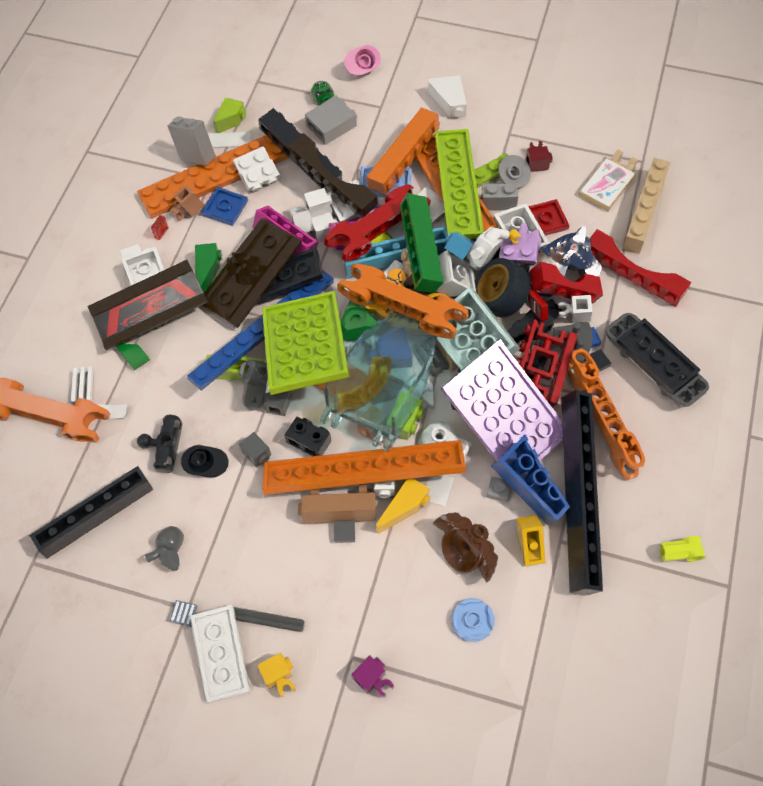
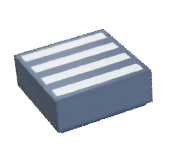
[170,600,198,627]

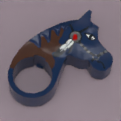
[525,225,601,300]

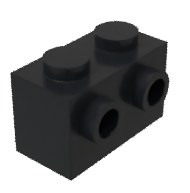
[284,416,331,456]

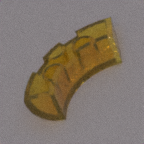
[334,357,391,414]

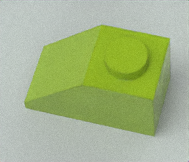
[213,97,246,133]

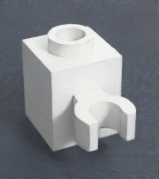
[289,205,314,234]
[558,295,592,322]

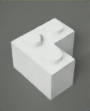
[304,188,337,242]

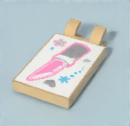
[579,149,638,211]

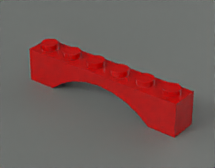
[589,229,692,307]

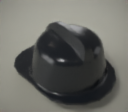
[181,444,229,477]

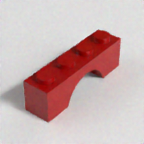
[530,261,603,304]

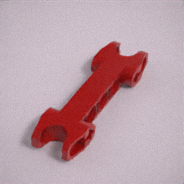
[324,184,431,262]

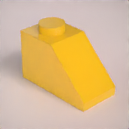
[516,515,546,566]

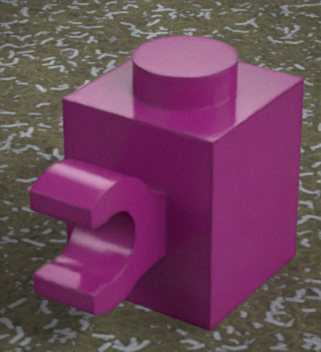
[351,655,394,698]

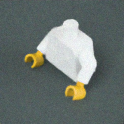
[466,227,522,272]

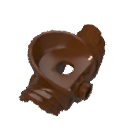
[433,512,498,583]

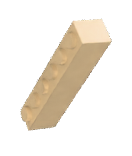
[622,158,671,254]

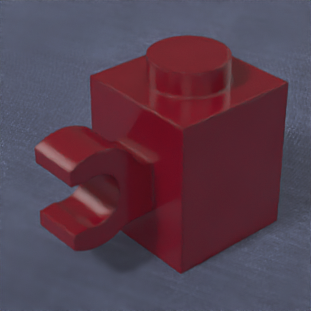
[525,141,553,172]

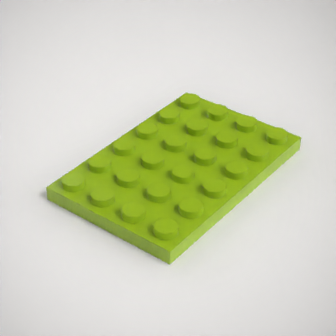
[262,291,349,395]

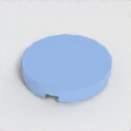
[452,598,494,642]

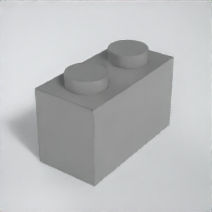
[481,183,518,211]

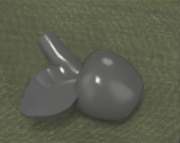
[145,526,184,571]

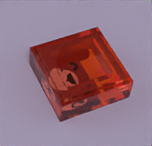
[151,215,169,240]

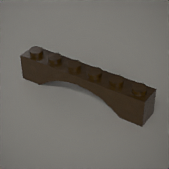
[288,133,378,217]

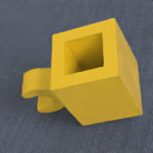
[257,652,295,697]

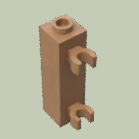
[298,483,376,524]

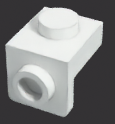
[374,481,395,499]

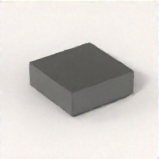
[334,520,355,543]

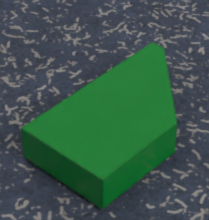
[116,343,150,371]

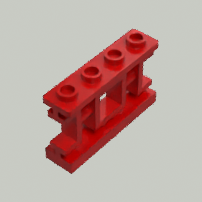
[516,319,578,408]

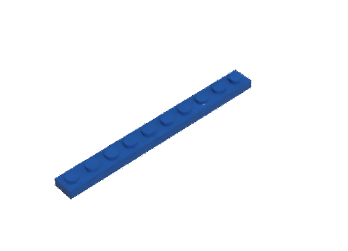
[187,270,334,391]

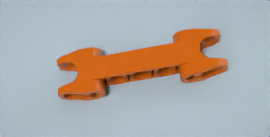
[337,263,469,339]
[567,348,645,480]
[0,378,111,442]

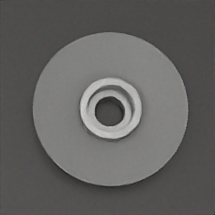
[499,155,531,188]

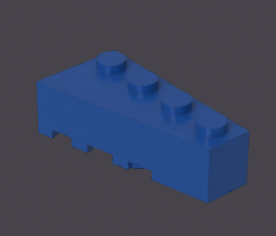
[491,434,570,525]

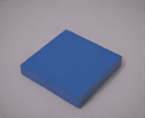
[201,187,248,226]

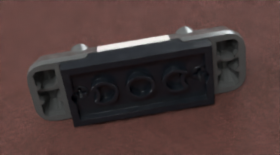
[606,313,709,407]

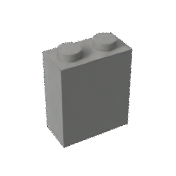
[305,95,357,145]
[167,117,216,166]

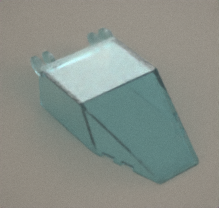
[320,311,437,452]

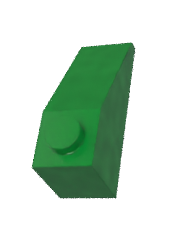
[195,243,222,293]

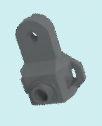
[239,360,268,409]

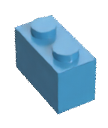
[444,231,475,260]

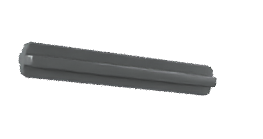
[223,605,305,632]

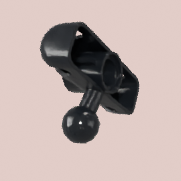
[137,414,183,473]

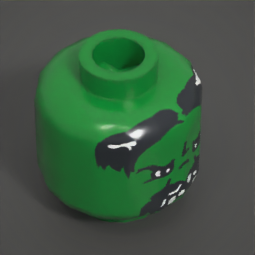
[311,81,335,105]

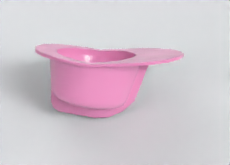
[344,45,381,76]

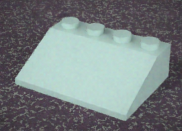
[435,287,521,371]

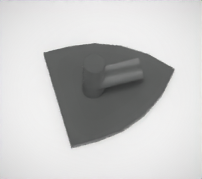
[553,322,593,363]

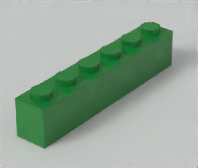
[400,193,443,293]

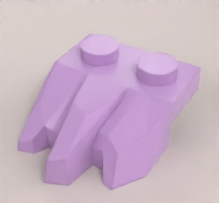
[499,223,541,264]

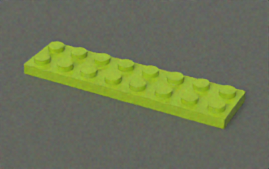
[435,129,484,239]

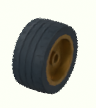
[475,258,531,318]

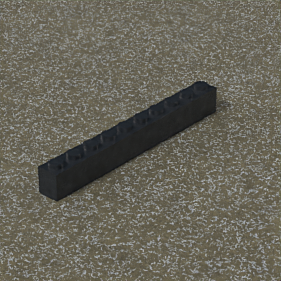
[561,390,603,596]

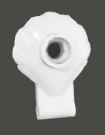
[421,421,472,459]

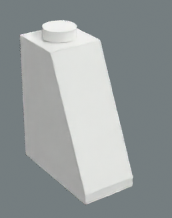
[428,75,467,118]

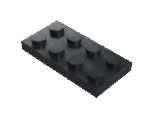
[257,247,324,304]

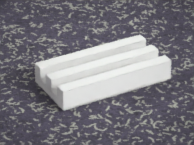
[71,366,94,404]

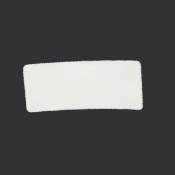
[97,404,127,419]

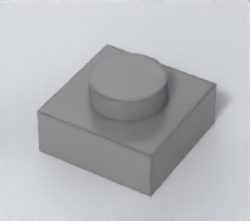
[487,476,510,502]

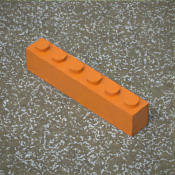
[366,107,440,196]

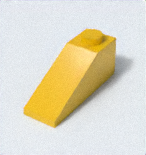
[376,478,431,533]

